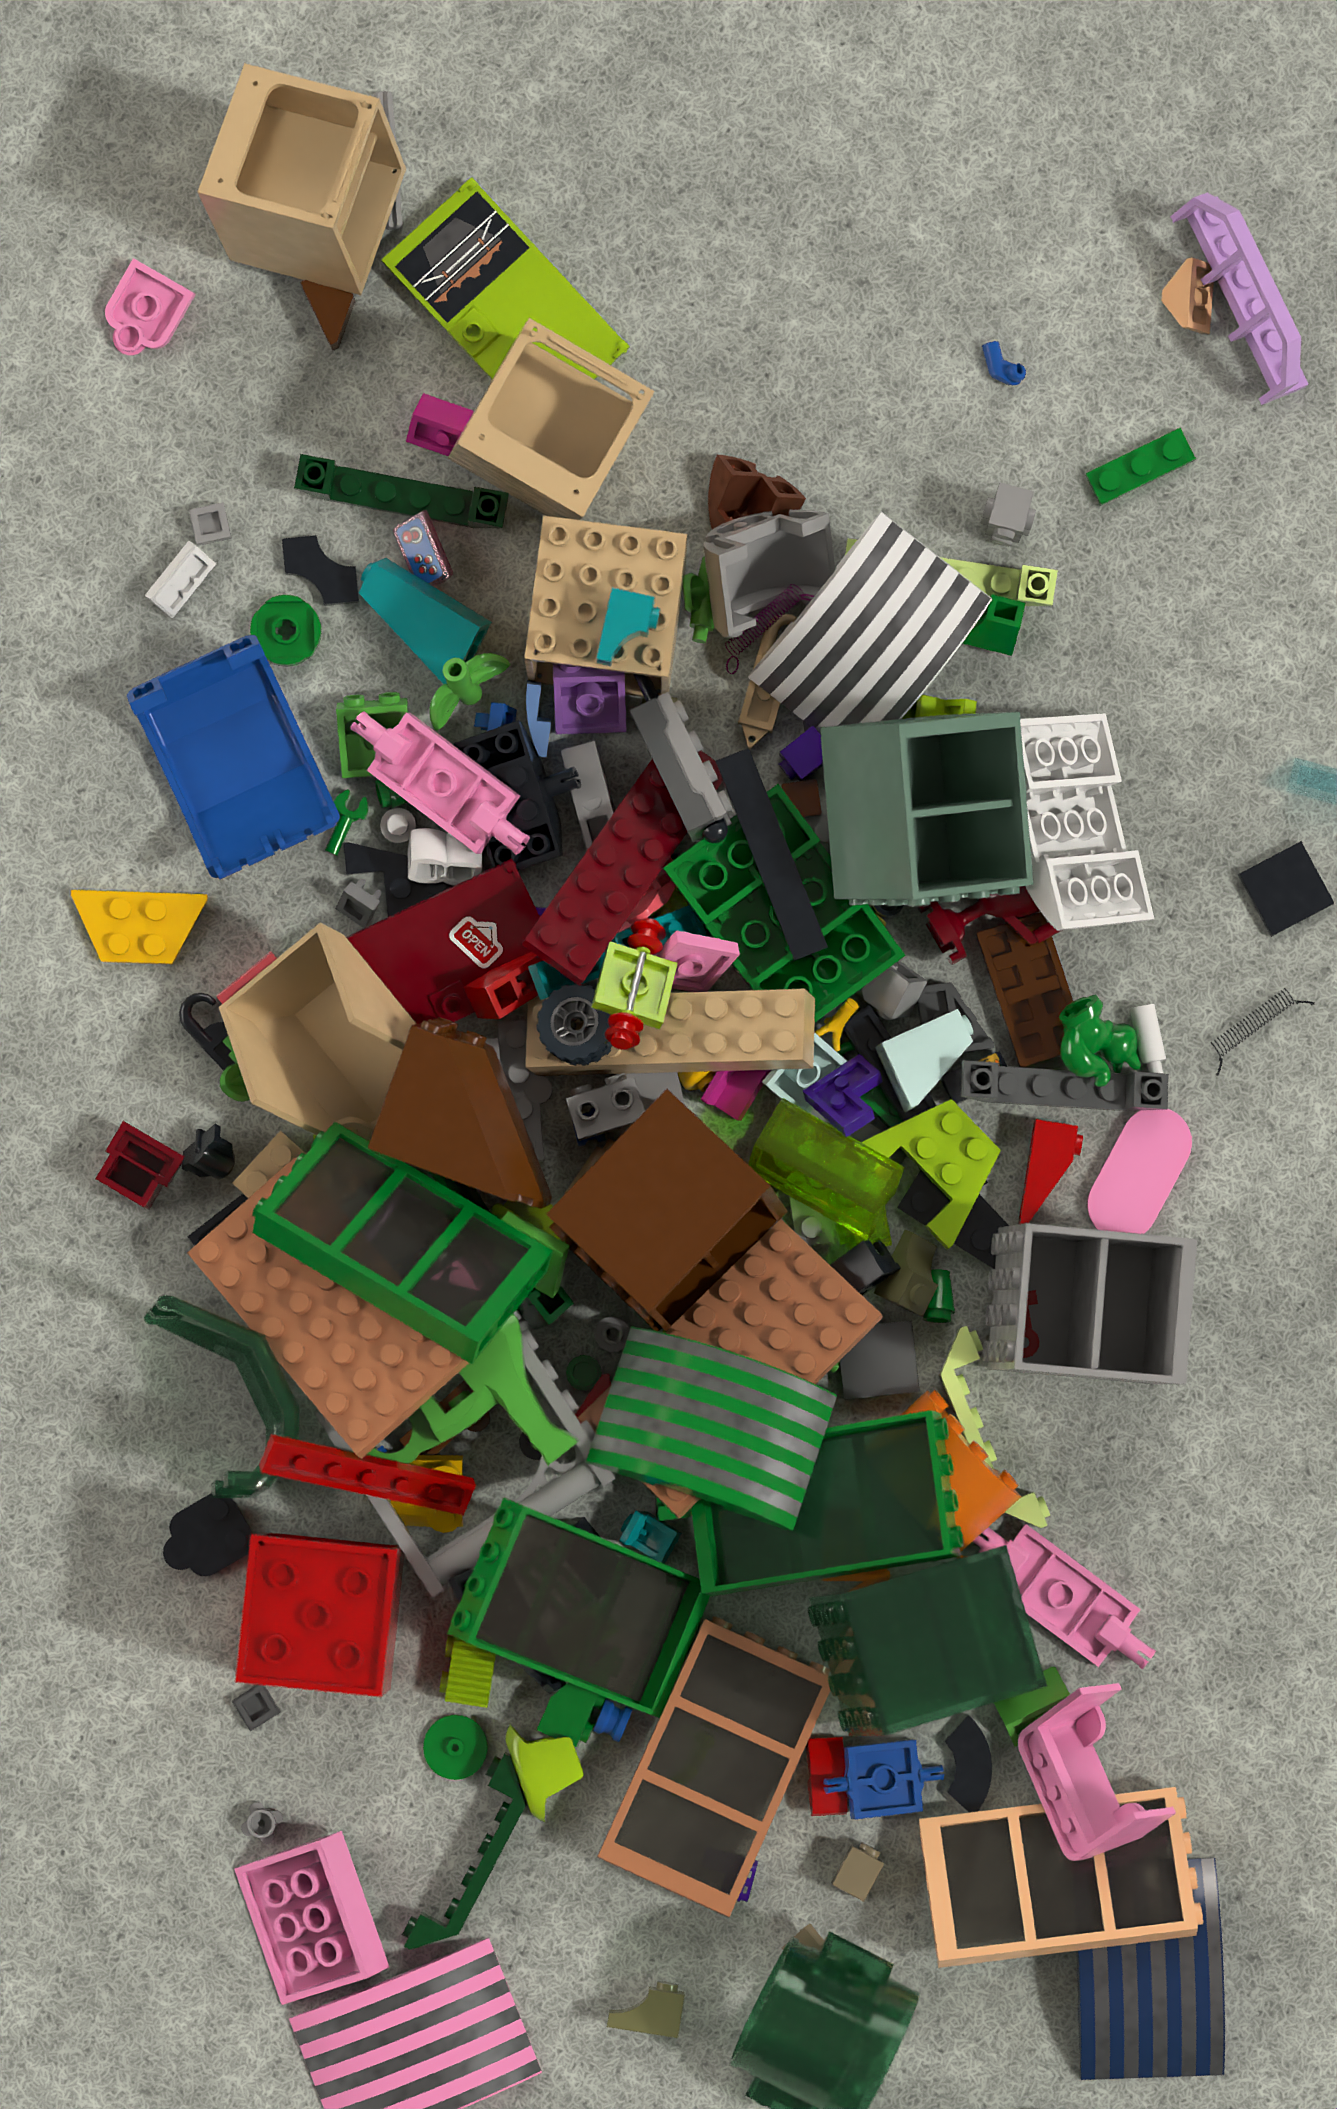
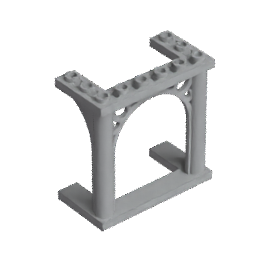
[315,1310,616,1598]

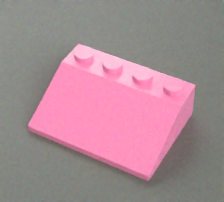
[234,1831,389,2005]

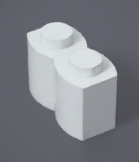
[408,828,482,886]

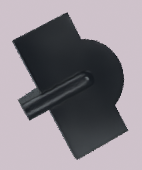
[182,1124,235,1180]

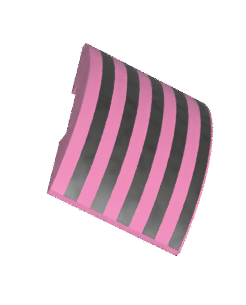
[289,1938,542,2109]

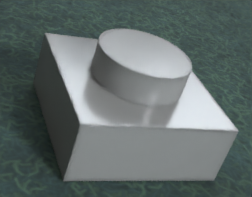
[189,502,232,546]

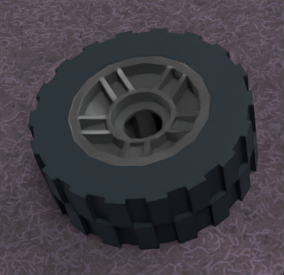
[536,983,612,1066]

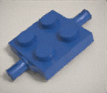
[823,1739,944,1820]

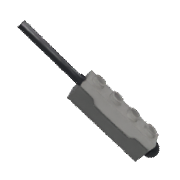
[630,673,733,844]

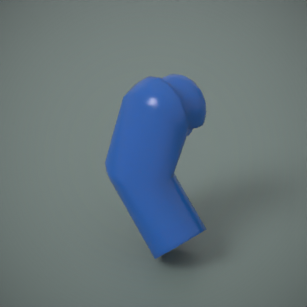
[982,341,1026,386]

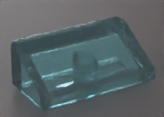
[1286,758,1337,806]

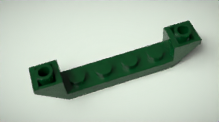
[294,454,509,529]
[402,1752,527,1950]

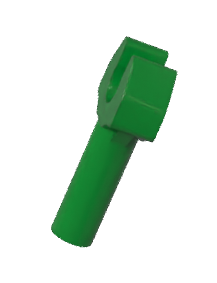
[325,789,369,856]

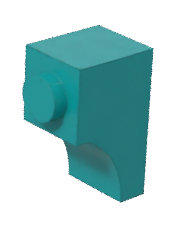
[596,588,660,667]

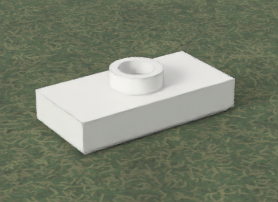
[145,541,216,619]

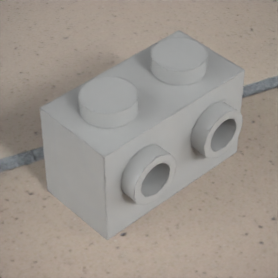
[980,482,1036,547]
[566,1073,645,1141]

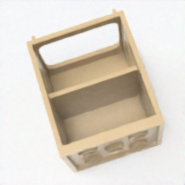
[197,63,406,295]
[448,318,655,520]

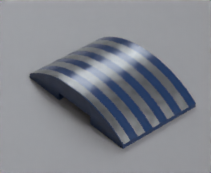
[1072,1858,1225,2080]

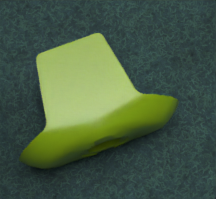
[505,1724,584,1822]

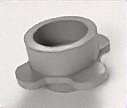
[241,1802,283,1844]

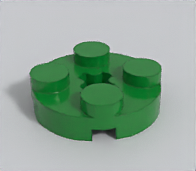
[250,595,322,667]

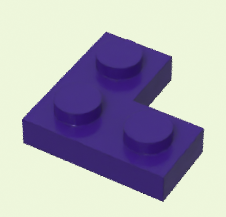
[803,1054,883,1137]

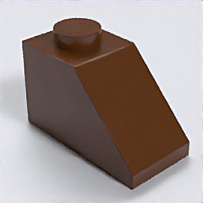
[300,280,355,351]

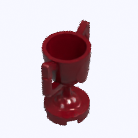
[917,886,1062,965]

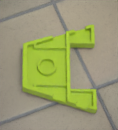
[850,1099,1001,1250]

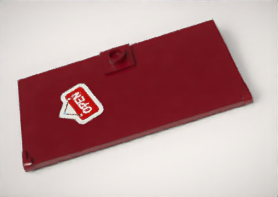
[346,858,540,1024]

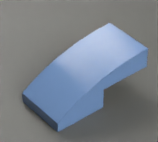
[526,680,551,757]

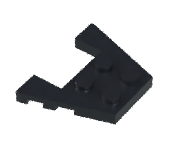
[344,842,454,917]

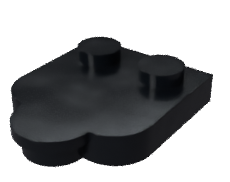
[163,1485,254,1576]

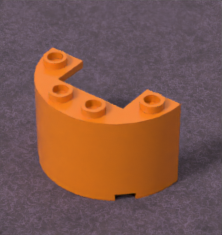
[866,1390,1021,1552]

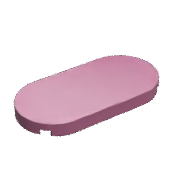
[1087,1109,1192,1234]

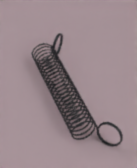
[1211,988,1315,1076]

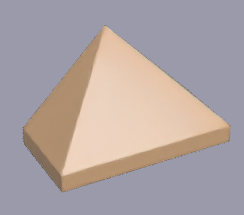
[1161,258,1214,334]

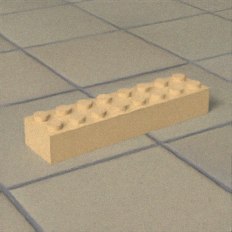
[525,989,815,1076]

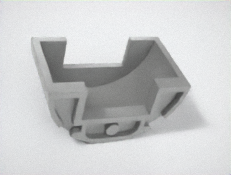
[703,510,835,638]

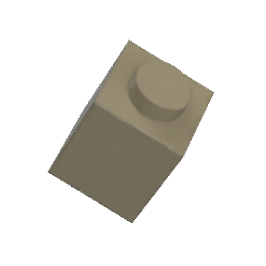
[831,1842,884,1902]

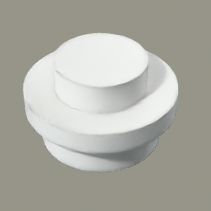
[380,808,416,843]

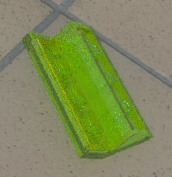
[748,1098,905,1240]

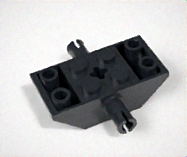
[453,720,581,871]

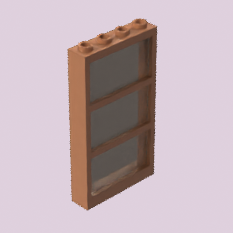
[597,1616,835,1917]

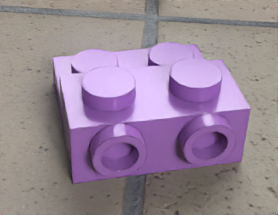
[553,663,626,734]

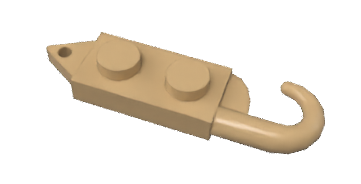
[738,614,797,750]

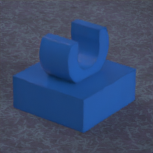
[474,702,517,731]

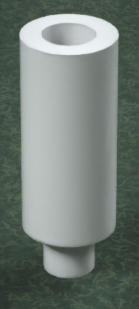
[1129,1004,1166,1073]

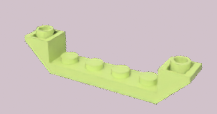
[845,538,1058,606]
[939,1326,1050,1528]

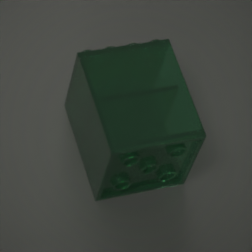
[807,1545,1047,1737]

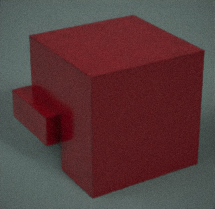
[95,1121,186,1210]

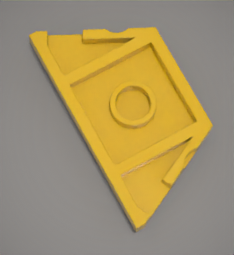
[71,890,208,965]

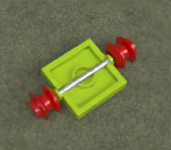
[591,918,678,1050]

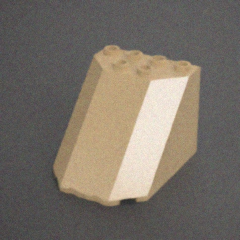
[219,922,416,1140]

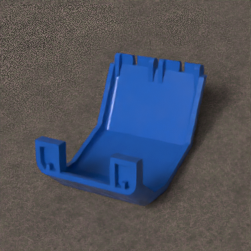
[127,635,340,880]

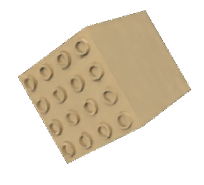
[524,516,687,697]

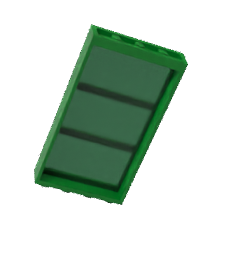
[691,1410,964,1597]

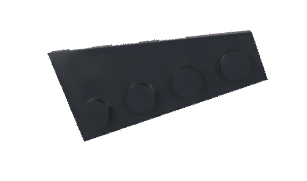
[897,1170,1009,1269]

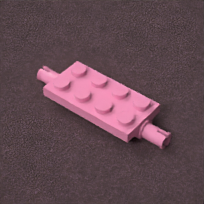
[351,711,530,855]
[973,1524,1156,1669]

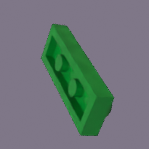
[1085,428,1196,506]

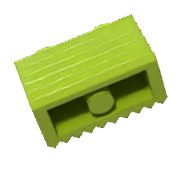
[439,1632,496,1708]

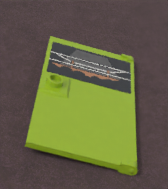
[381,177,630,380]

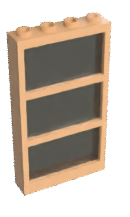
[919,1787,1203,1968]

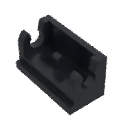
[830,1239,901,1296]

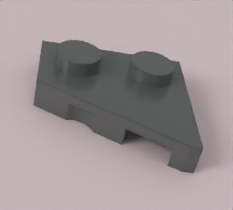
[917,982,994,1053]

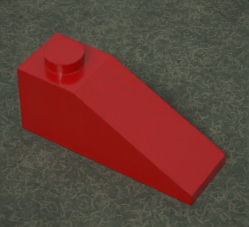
[464,952,544,1019]
[1018,1119,1083,1224]

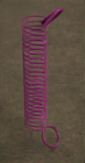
[725,584,814,674]

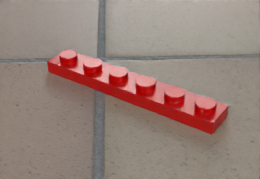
[259,1434,476,1516]

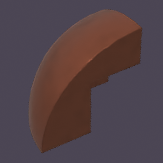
[708,454,806,529]

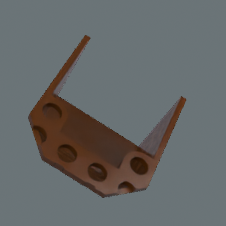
[368,1017,553,1209]

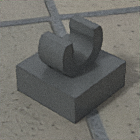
[335,879,381,928]

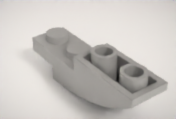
[561,740,615,850]

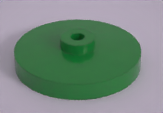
[423,1715,488,1780]

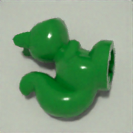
[1059,995,1141,1087]

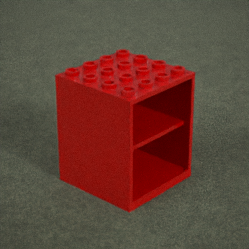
[235,1532,405,1697]

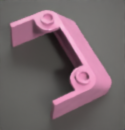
[1018,1683,1176,1861]

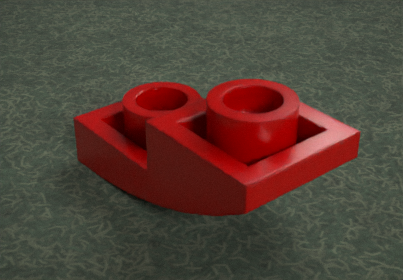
[806,1737,847,1816]

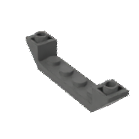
[961,1060,1169,1111]

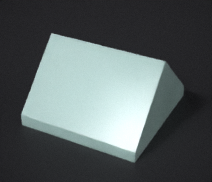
[762,1032,848,1114]

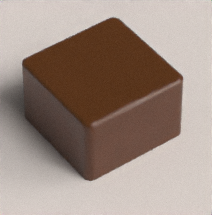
[781,779,822,818]

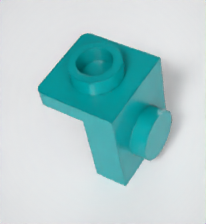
[619,1511,682,1564]

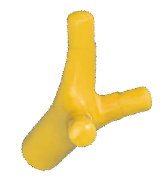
[815,998,859,1052]

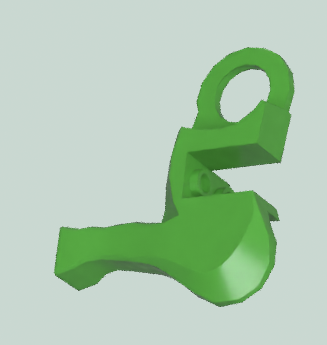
[366,1300,580,1466]

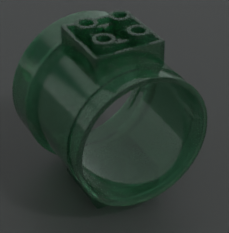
[729,1931,920,2109]

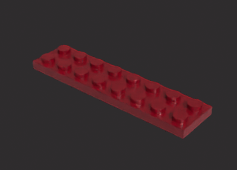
[521,750,723,986]

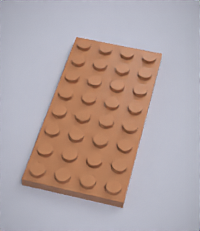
[187,1157,469,1459]
[577,1219,883,1519]

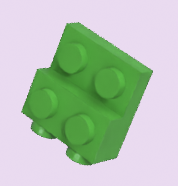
[336,692,409,778]

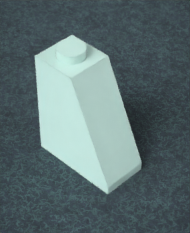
[875,1009,973,1112]

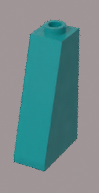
[358,558,492,684]

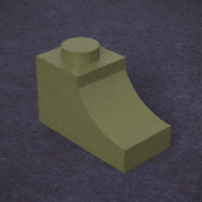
[874,1229,938,1317]
[607,1981,685,2038]

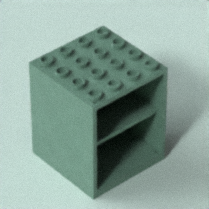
[820,712,1034,906]

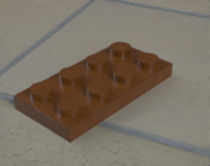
[976,912,1074,1068]

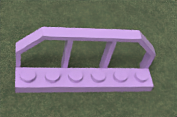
[1170,193,1309,405]

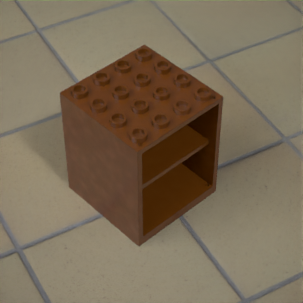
[546,1089,788,1332]

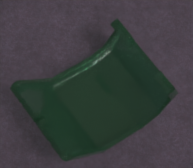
[144,1295,300,1498]

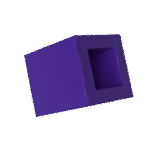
[778,726,823,781]

